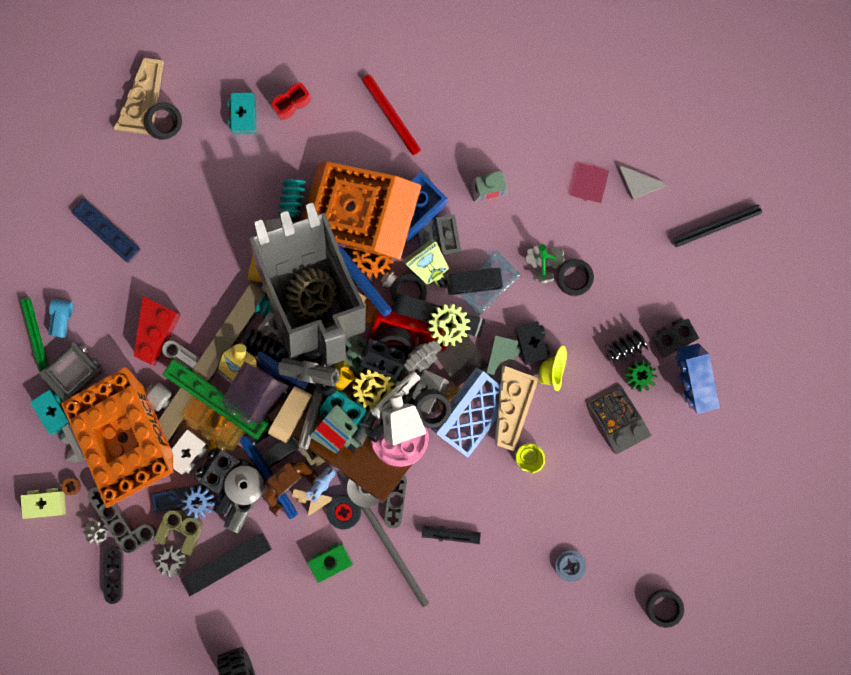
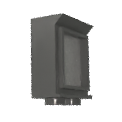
[38,342,103,401]

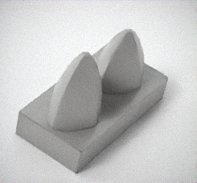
[60,424,85,462]

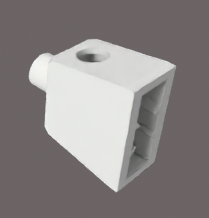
[382,395,426,445]

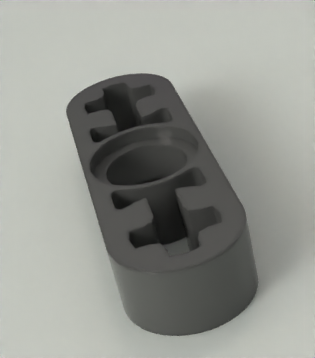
[384,475,407,528]

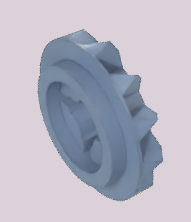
[555,550,586,582]

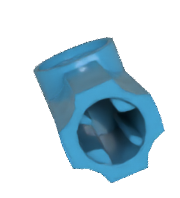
[48,298,73,338]

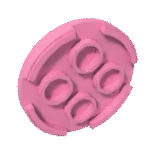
[370,416,429,467]

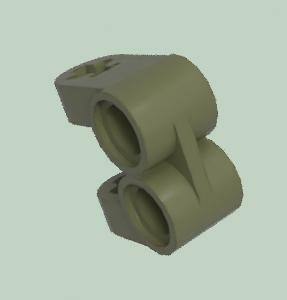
[154,509,203,556]

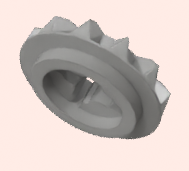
[155,546,186,577]

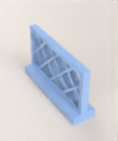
[431,368,500,457]

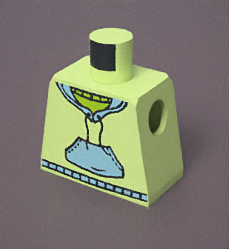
[403,239,449,288]

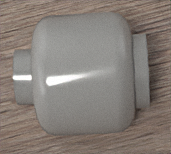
[145,383,172,411]

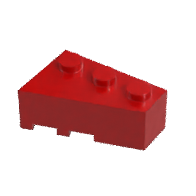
[134,296,181,366]

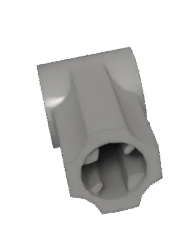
[162,341,200,371]

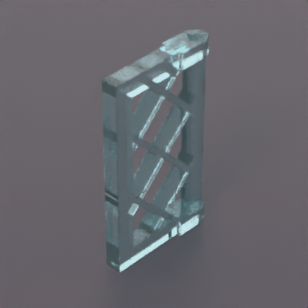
[460,252,521,315]

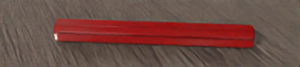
[362,74,421,156]

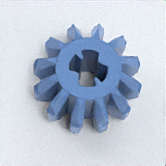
[181,485,215,519]

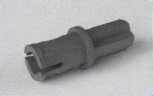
[353,410,377,447]

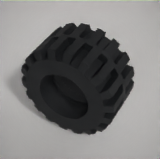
[217,647,255,675]

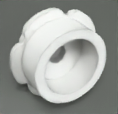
[381,272,398,290]

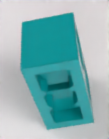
[319,391,366,427]

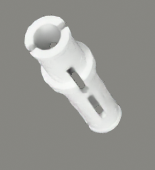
[370,371,420,420]

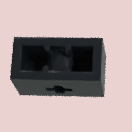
[515,321,551,365]

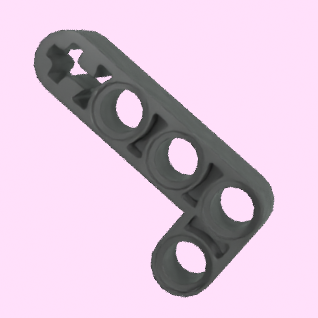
[88,487,157,553]

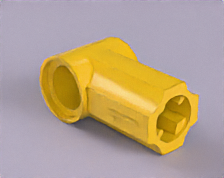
[334,361,355,391]

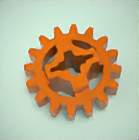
[352,250,394,278]

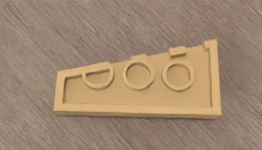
[495,366,539,451]

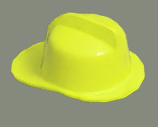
[538,346,567,391]

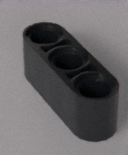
[446,268,503,295]

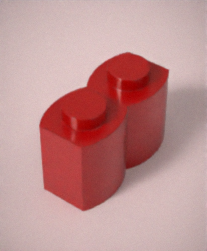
[271,82,311,120]

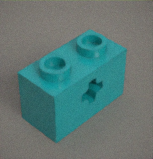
[228,93,257,135]
[30,390,70,435]

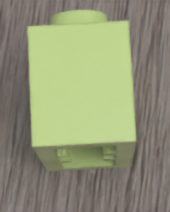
[21,488,66,519]

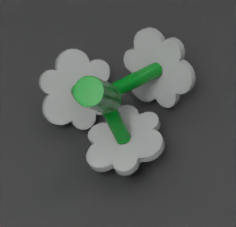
[525,244,565,283]

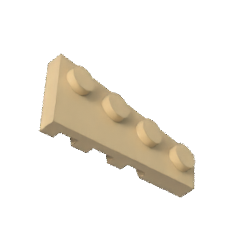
[114,58,164,136]

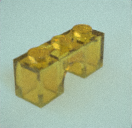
[182,398,245,451]

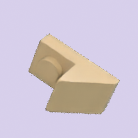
[292,489,333,516]

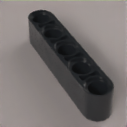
[392,293,485,338]
[181,533,272,597]

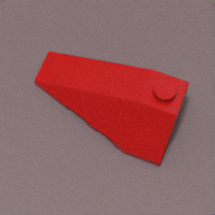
[366,305,447,352]

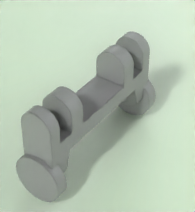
[258,312,284,346]

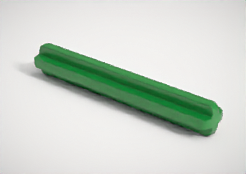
[20,298,48,372]

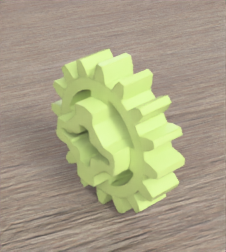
[427,304,470,346]

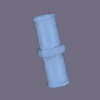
[306,467,335,502]

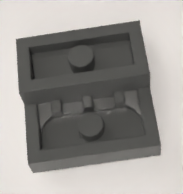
[418,214,461,256]

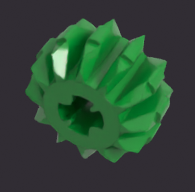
[624,359,658,392]

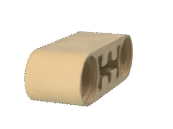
[268,386,312,443]

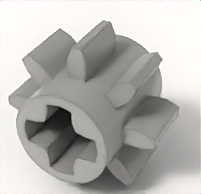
[83,519,109,545]

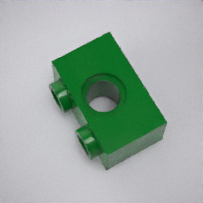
[307,542,354,583]

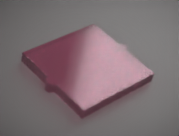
[571,164,609,203]

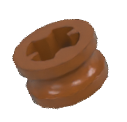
[62,478,81,495]

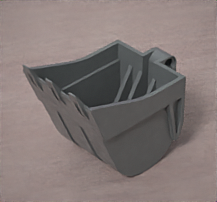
[250,203,366,367]

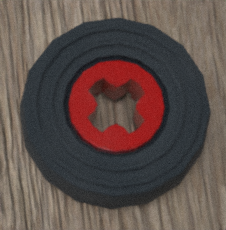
[326,495,361,530]

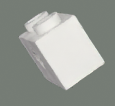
[172,430,208,475]

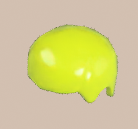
[516,443,545,474]

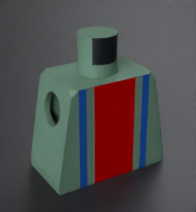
[470,171,509,202]
[310,405,360,453]

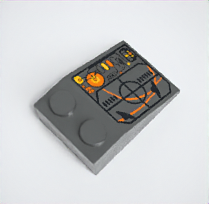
[587,385,652,454]

